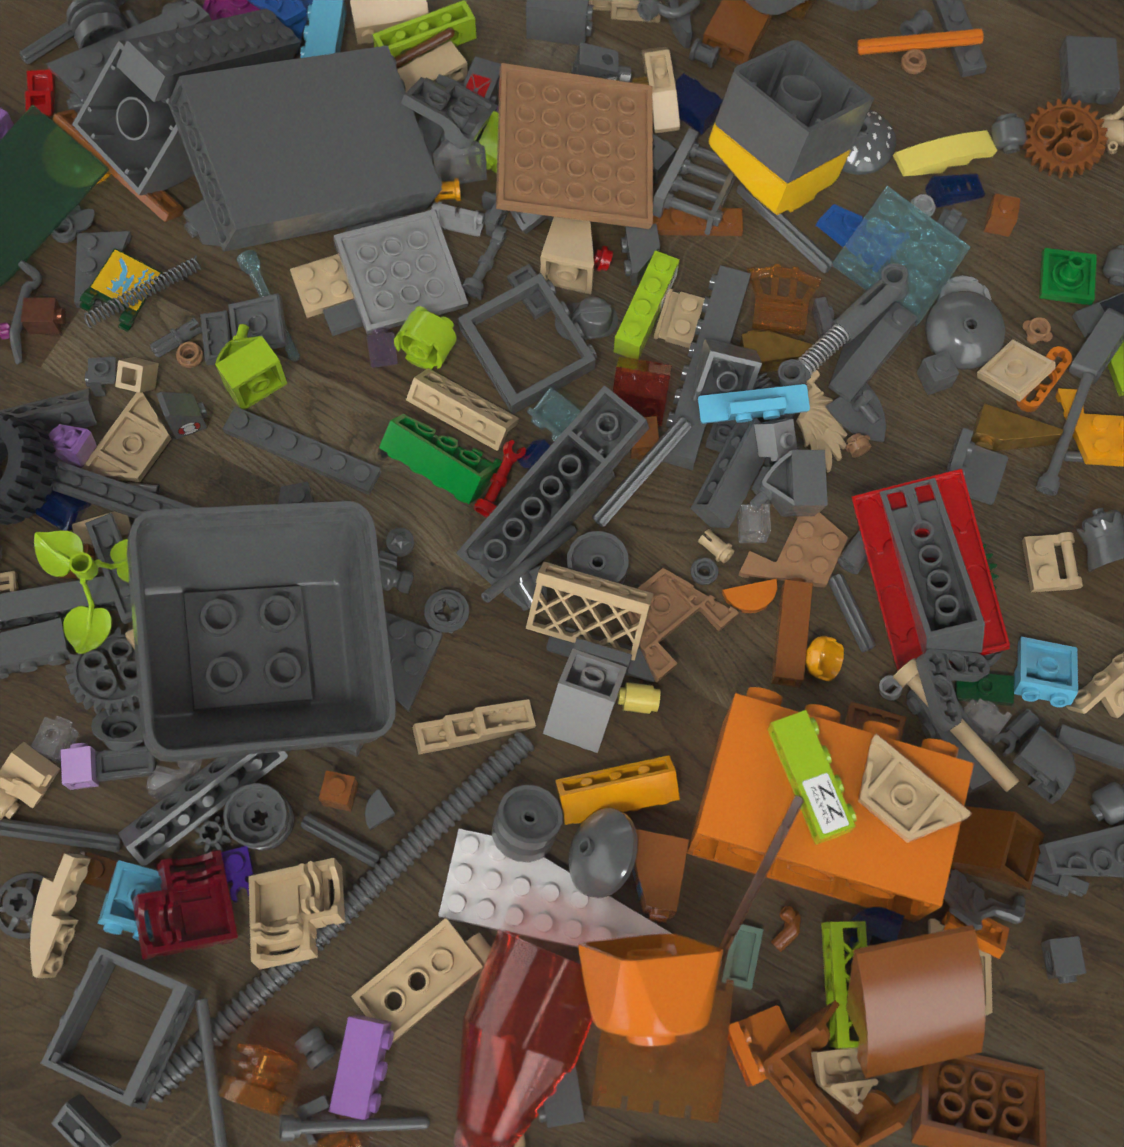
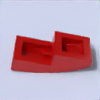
[25,70,55,118]

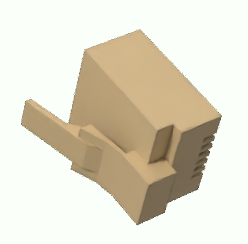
[0,742,60,808]

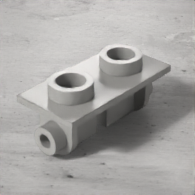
[431,201,485,237]

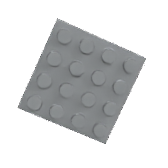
[334,209,468,334]

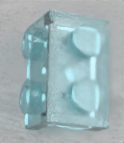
[527,387,581,441]

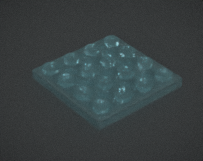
[831,186,971,326]

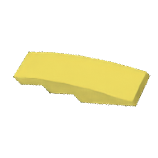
[893,130,998,176]

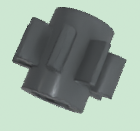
[194,816,232,853]

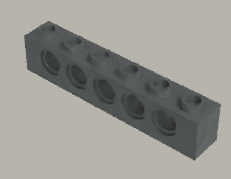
[118,751,288,867]

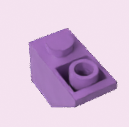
[49,424,97,468]

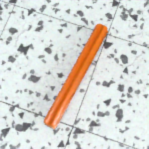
[857,29,983,55]

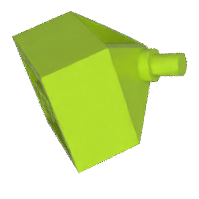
[215,324,287,410]

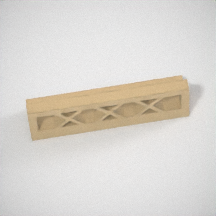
[406,368,519,451]

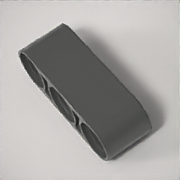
[1069,308,1124,385]

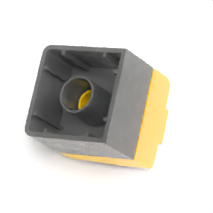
[709,40,874,215]

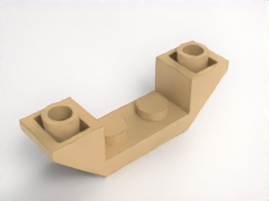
[641,47,680,133]

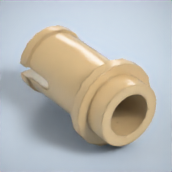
[698,529,734,563]

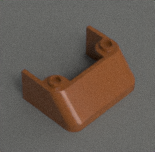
[763,1000,921,1147]

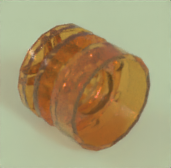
[218,1043,299,1117]

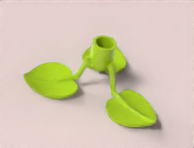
[34,530,129,654]

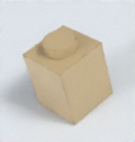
[115,357,159,393]

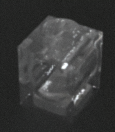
[737,504,771,543]

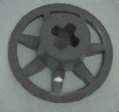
[0,873,45,939]

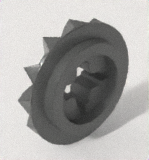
[424,589,469,634]

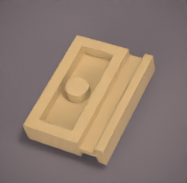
[654,289,705,348]

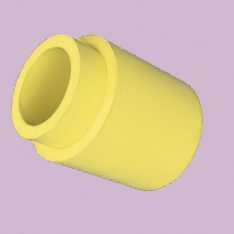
[618,682,660,714]

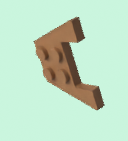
[738,504,848,588]
[624,568,739,682]

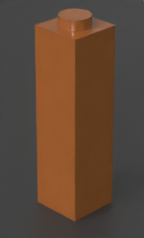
[771,578,813,688]

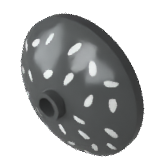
[842,109,896,175]

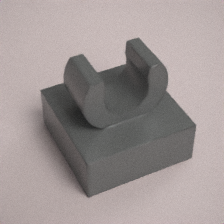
[931,208,968,244]

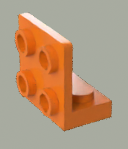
[723,1005,791,1087]

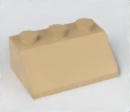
[350,0,429,44]

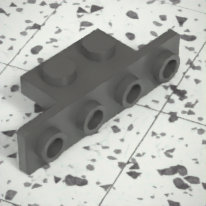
[546,626,655,682]

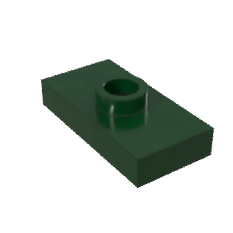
[955,674,1014,706]

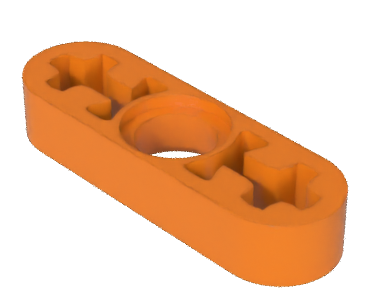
[1016,346,1072,412]

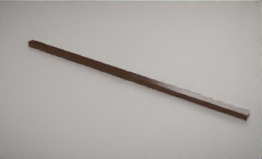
[654,795,804,1080]

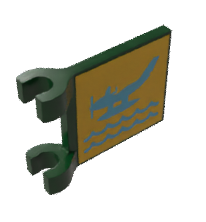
[79,248,162,332]

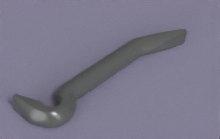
[9,260,42,365]

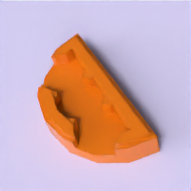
[722,579,777,613]

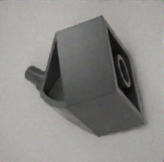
[750,450,828,517]

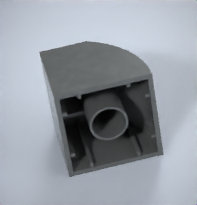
[72,40,194,195]

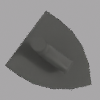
[825,383,886,442]

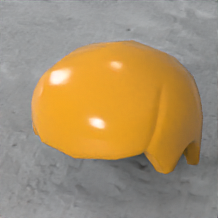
[805,636,844,681]

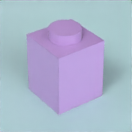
[61,743,99,790]

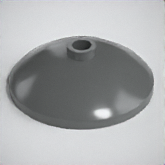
[925,291,1005,370]
[568,808,638,898]

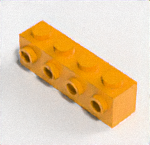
[555,755,680,825]

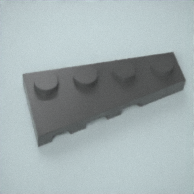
[1039,825,1124,878]

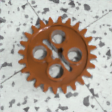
[1022,98,1108,178]

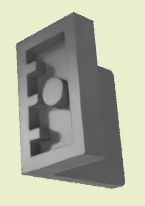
[945,428,1008,505]

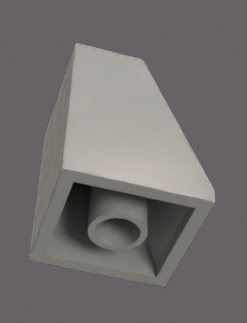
[543,649,627,753]

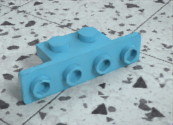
[698,384,810,424]

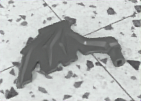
[944,869,1026,930]

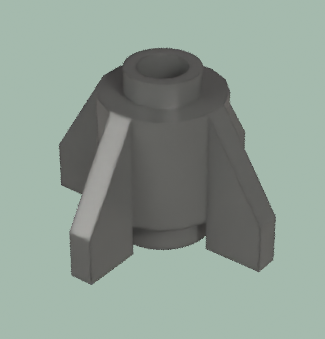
[503,565,548,611]

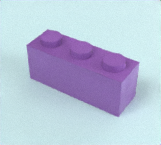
[329,1015,394,1120]

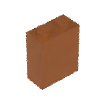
[703,0,772,65]

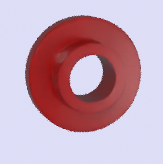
[593,245,613,272]

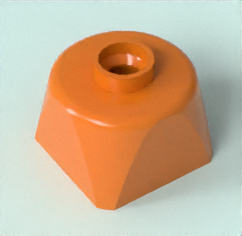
[578,933,723,1046]

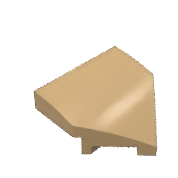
[811,1048,879,1114]

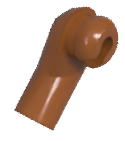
[771,906,801,952]

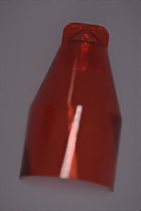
[454,928,593,1147]

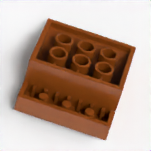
[846,925,985,1078]

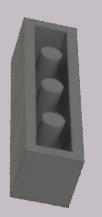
[1055,724,1124,770]

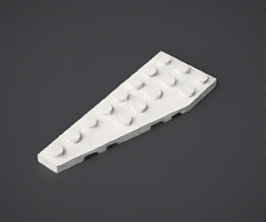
[438,829,672,948]

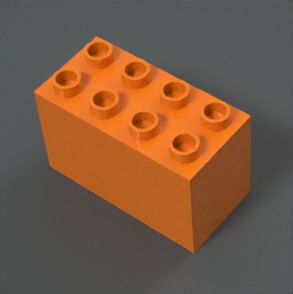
[687,687,974,922]

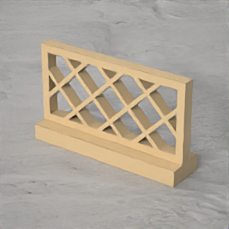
[526,562,654,660]

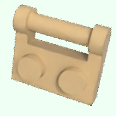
[1022,532,1083,592]

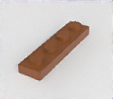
[653,207,743,236]

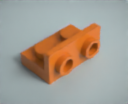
[942,907,1010,959]

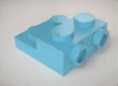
[1014,636,1078,707]
[97,860,162,942]

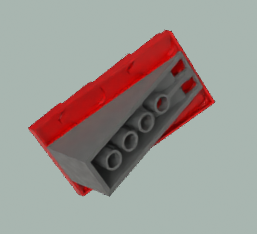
[851,469,1010,672]

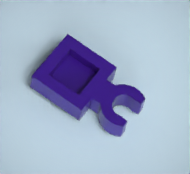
[221,846,255,903]

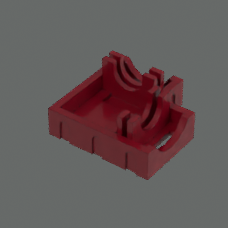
[132,850,238,960]

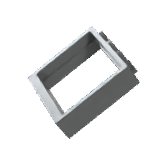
[458,273,597,414]
[41,947,201,1110]

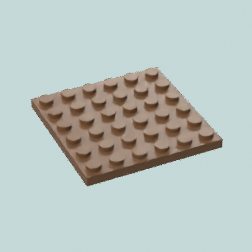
[496,63,653,229]

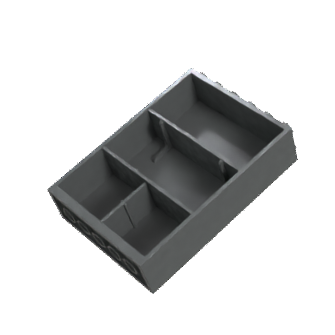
[168,45,442,252]

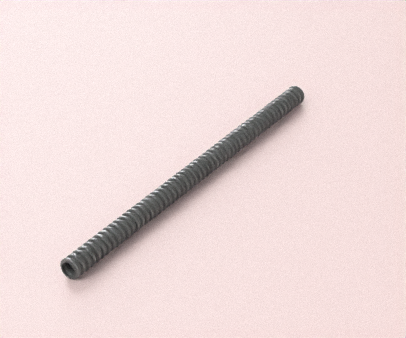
[151,731,535,1103]

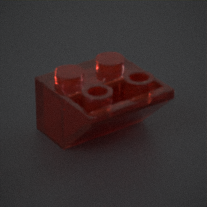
[613,357,672,426]

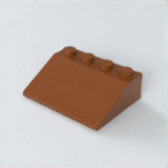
[911,1054,1047,1147]

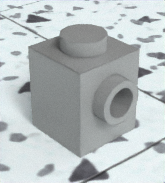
[754,419,797,461]

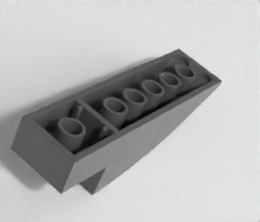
[456,385,649,585]

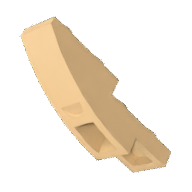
[30,853,91,978]

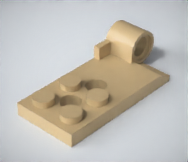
[351,918,498,1043]

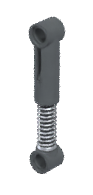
[778,263,909,387]

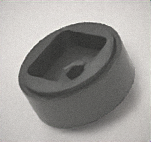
[386,528,414,557]

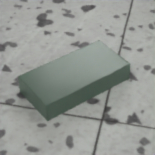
[721,924,763,990]

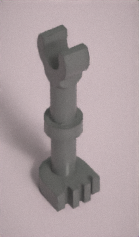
[462,225,507,300]

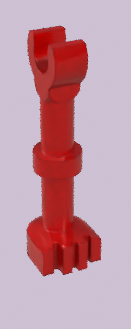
[473,440,526,518]

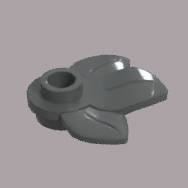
[41,197,95,243]

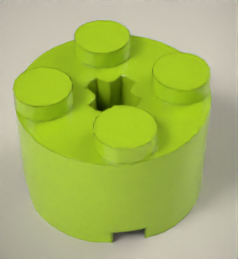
[394,306,457,370]

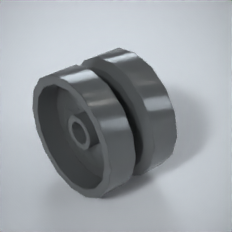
[566,531,629,602]
[492,785,563,862]

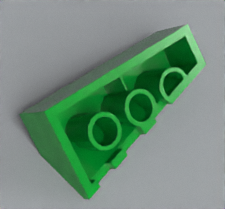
[379,414,502,504]

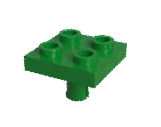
[1039,248,1097,305]

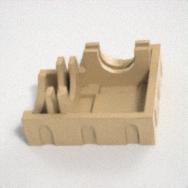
[249,858,345,969]

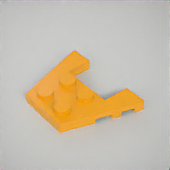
[1056,388,1124,467]

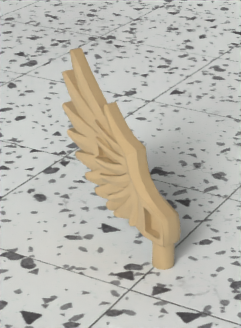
[796,370,847,473]

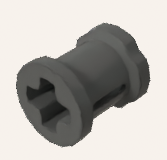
[900,9,934,36]
[689,38,721,69]

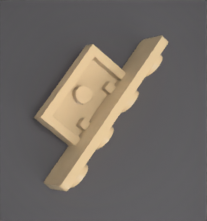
[1066,652,1124,718]

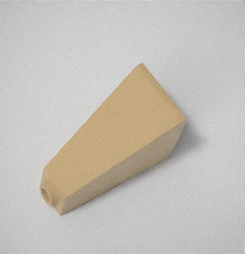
[541,217,594,294]

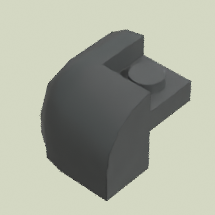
[1012,726,1076,804]

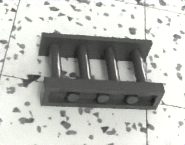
[653,129,737,235]

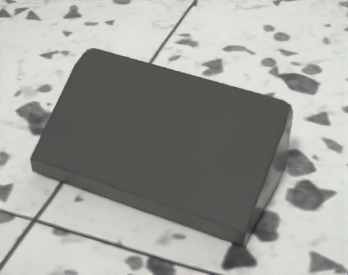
[51,1095,122,1147]

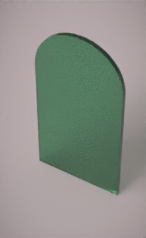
[0,105,109,287]

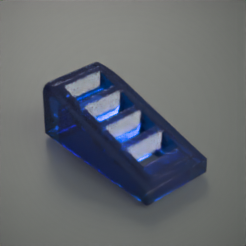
[925,174,986,207]

